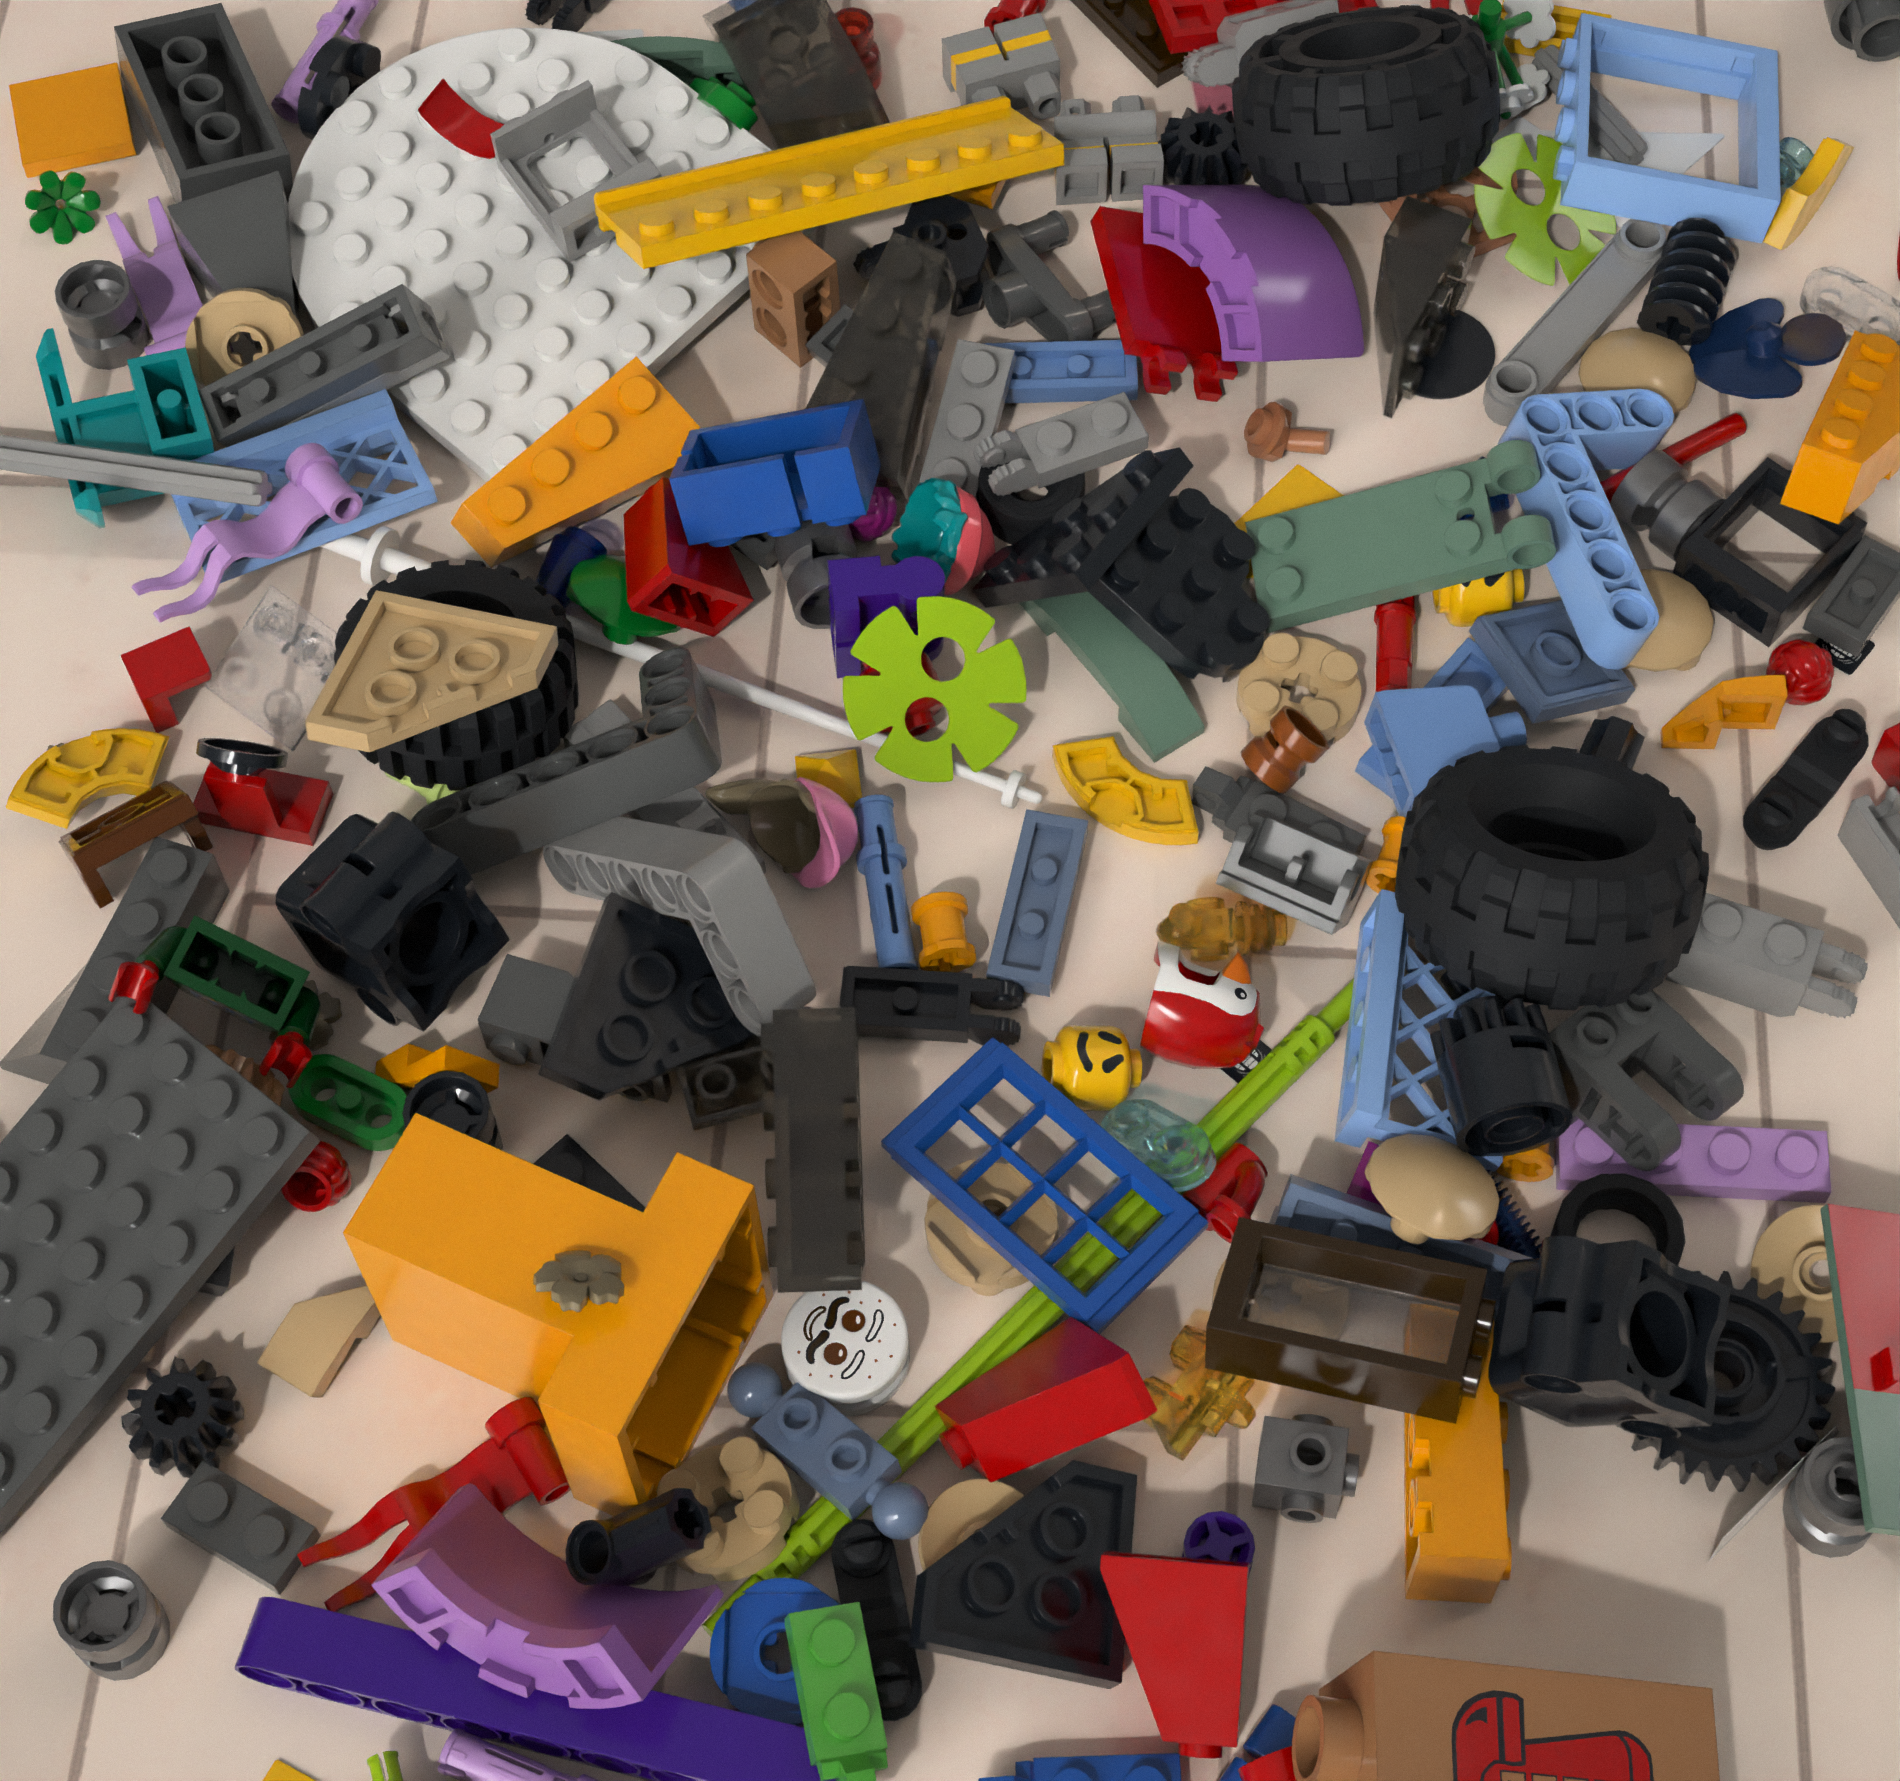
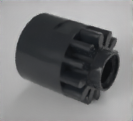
[1430,996,1573,1157]

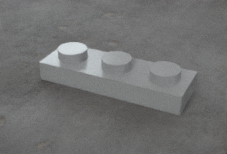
[919,339,1016,502]

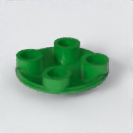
[566,555,681,645]

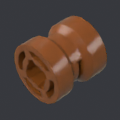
[1241,705,1329,794]

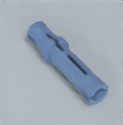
[854,794,919,970]

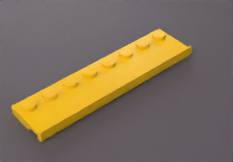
[594,96,1064,269]

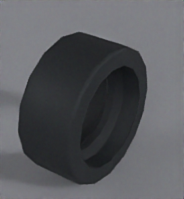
[1550,1173,1686,1266]

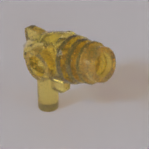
[1155,897,1288,962]

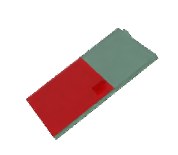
[1820,1204,1900,1536]

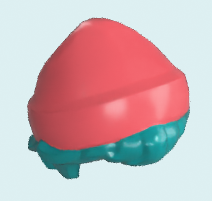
[891,478,996,596]

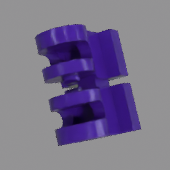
[827,556,945,678]

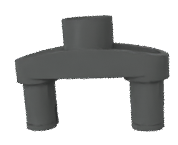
[982,210,1116,342]

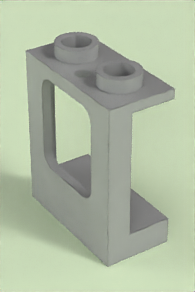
[490,80,662,262]

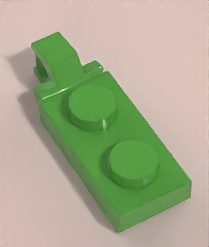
[784,1602,888,1781]

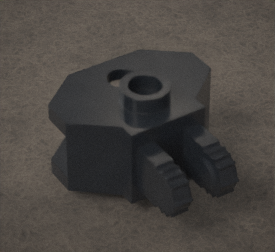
[853,194,990,317]

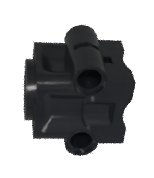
[275,811,510,1032]
[1488,1236,1731,1439]

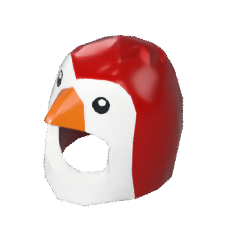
[1140,941,1265,1069]

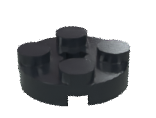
[298,35,381,140]

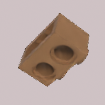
[746,231,840,368]

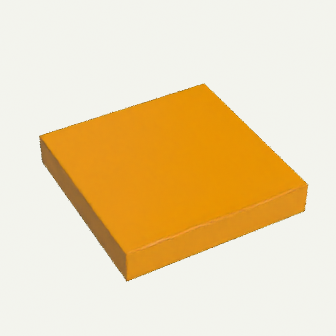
[9,62,137,178]

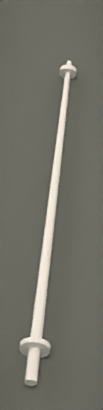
[319,526,1042,809]

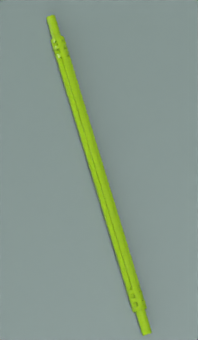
[702,978,1354,1637]

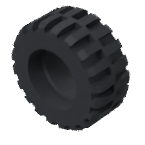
[333,560,579,791]

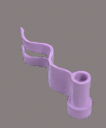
[106,196,234,355]
[132,443,363,622]

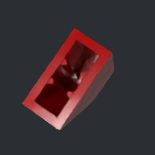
[623,477,754,637]
[935,1317,1158,1483]
[1100,1551,1249,1759]

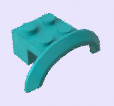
[36,328,214,529]

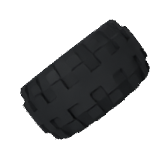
[1232,5,1500,206]
[1395,745,1709,1010]

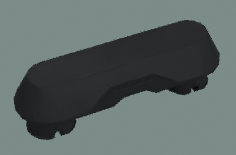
[1743,709,1869,850]
[832,1519,922,1721]

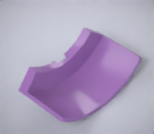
[1143,185,1364,362]
[371,1484,724,1709]

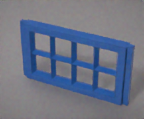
[881,1037,1208,1334]

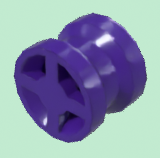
[1182,1511,1255,1579]

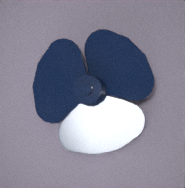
[1689,298,1847,399]

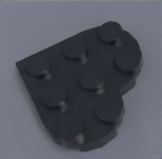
[1088,488,1270,682]

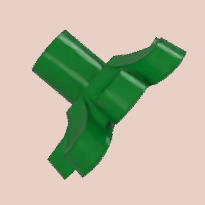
[25,170,101,245]

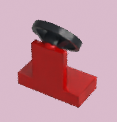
[193,738,333,846]

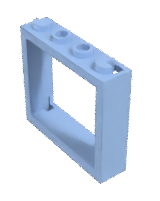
[1553,13,1781,244]

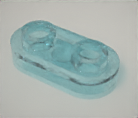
[1101,1099,1216,1192]

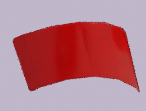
[418,79,504,159]

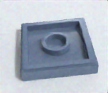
[1469,600,1635,724]

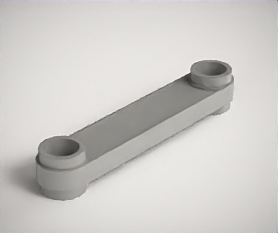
[1483,219,1666,426]

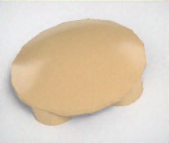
[1578,328,1696,413]
[1622,569,1714,672]
[1365,1134,1500,1244]

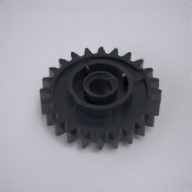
[1616,1271,1835,1492]

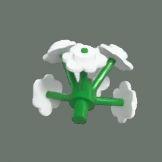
[1411,0,1556,121]

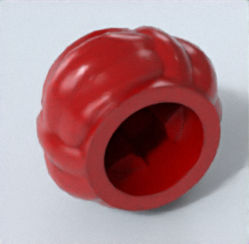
[1766,639,1834,706]
[281,1141,352,1212]

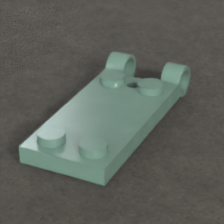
[1245,440,1556,634]

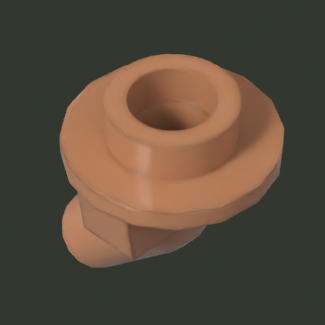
[1244,402,1330,462]

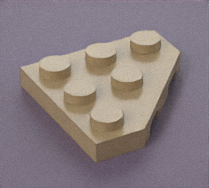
[305,590,558,753]

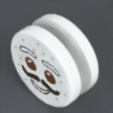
[781,1279,910,1416]

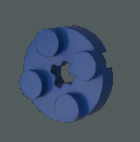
[710,1578,841,1726]

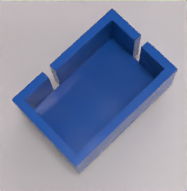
[669,399,881,547]

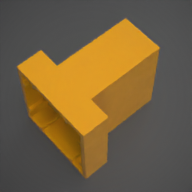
[343,1113,774,1517]

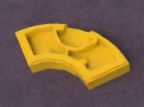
[1763,137,1854,250]
[6,728,170,829]
[1052,736,1199,845]

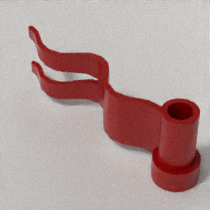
[297,1396,571,1612]

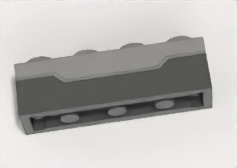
[198,284,451,447]

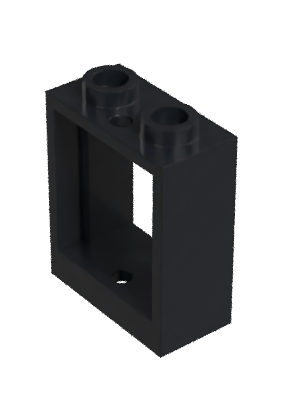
[1673,457,1868,647]

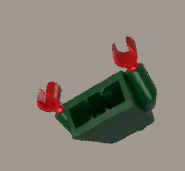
[108,915,321,1088]

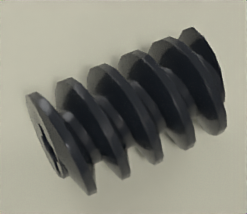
[1637,218,1737,346]

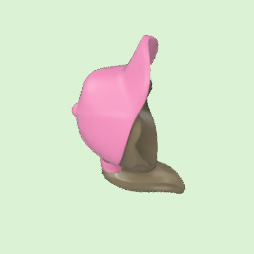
[705,777,858,889]

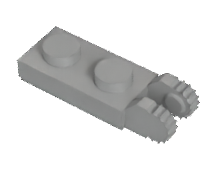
[973,392,1149,496]

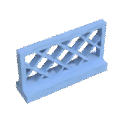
[171,389,438,583]
[1335,889,1503,1171]

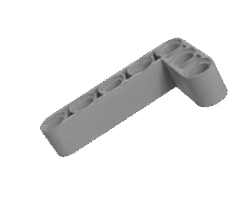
[543,816,816,1036]

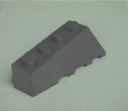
[0,837,230,1084]

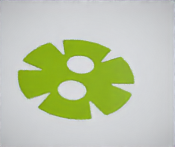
[1474,133,1616,286]
[843,596,1027,783]

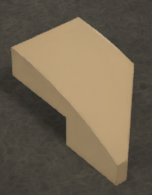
[257,1285,381,1398]

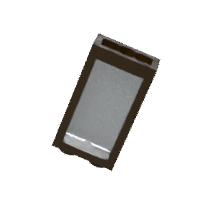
[1205,1217,1496,1424]

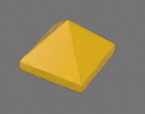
[795,749,862,808]

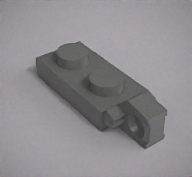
[1191,766,1366,855]

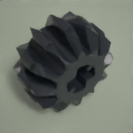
[1158,105,1249,185]
[121,1357,244,1478]

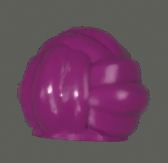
[848,487,898,542]

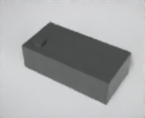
[114,3,293,203]

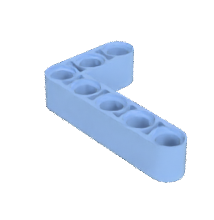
[1498,389,1674,670]

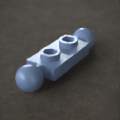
[727,1362,929,1540]

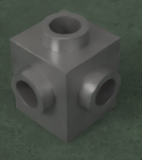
[1252,1414,1360,1523]

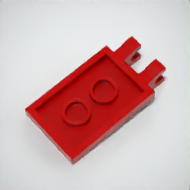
[1090,206,1238,402]

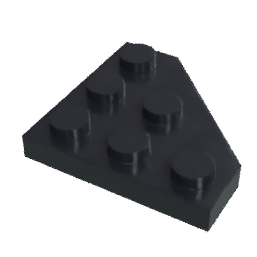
[971,447,1194,608]
[538,892,759,1101]
[909,1460,1137,1689]

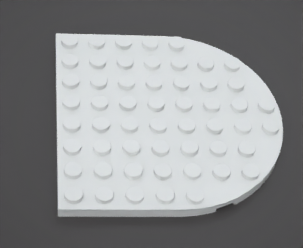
[288,28,818,482]

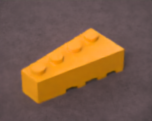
[1780,330,1900,525]
[450,356,700,568]
[1403,1307,1512,1603]

